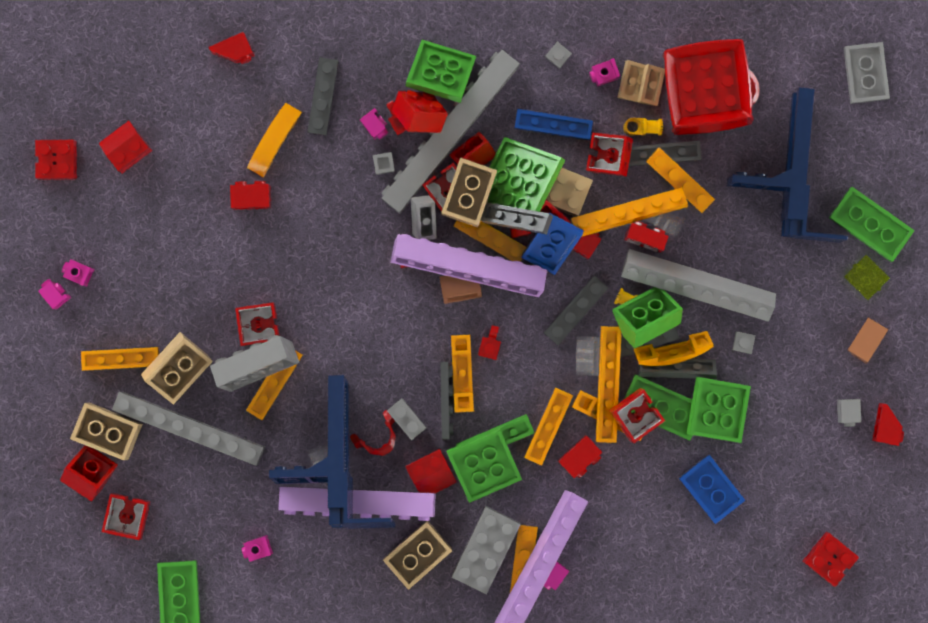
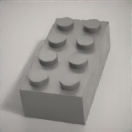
[210,335,300,392]
[452,506,521,595]

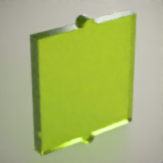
[844,255,890,300]

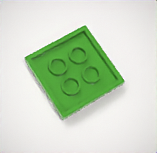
[405,40,476,103]
[687,377,751,443]
[446,428,522,503]

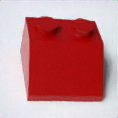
[99,120,153,174]
[60,445,118,502]
[405,448,457,493]

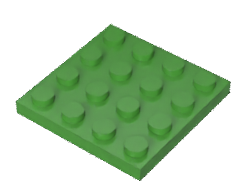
[486,137,565,212]

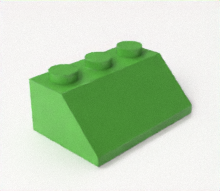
[612,287,683,349]

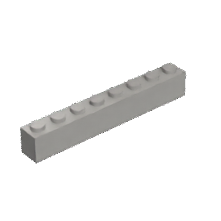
[621,249,776,322]
[112,392,265,466]

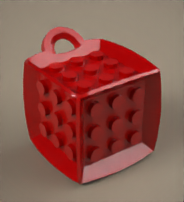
[663,39,760,135]

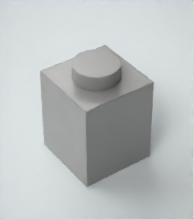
[837,399,861,427]

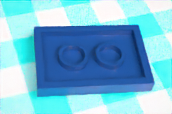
[521,213,583,275]
[679,454,745,524]

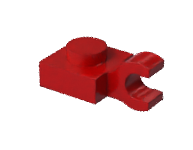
[386,100,407,136]
[478,325,501,360]

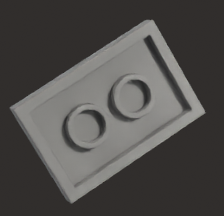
[843,42,890,104]

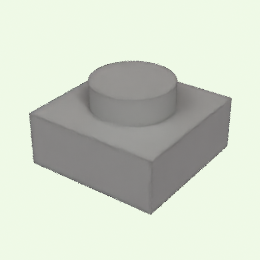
[545,41,572,69]
[373,152,395,175]
[732,331,756,354]

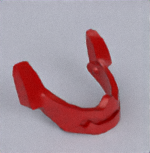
[350,410,396,456]

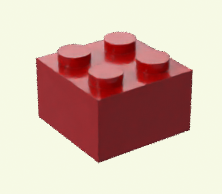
[392,90,448,133]

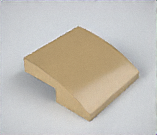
[617,60,665,106]

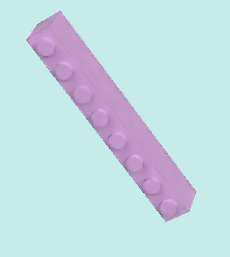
[390,234,547,297]
[279,487,436,521]
[494,490,588,623]

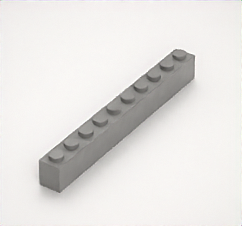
[381,50,520,214]

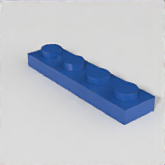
[514,109,593,141]

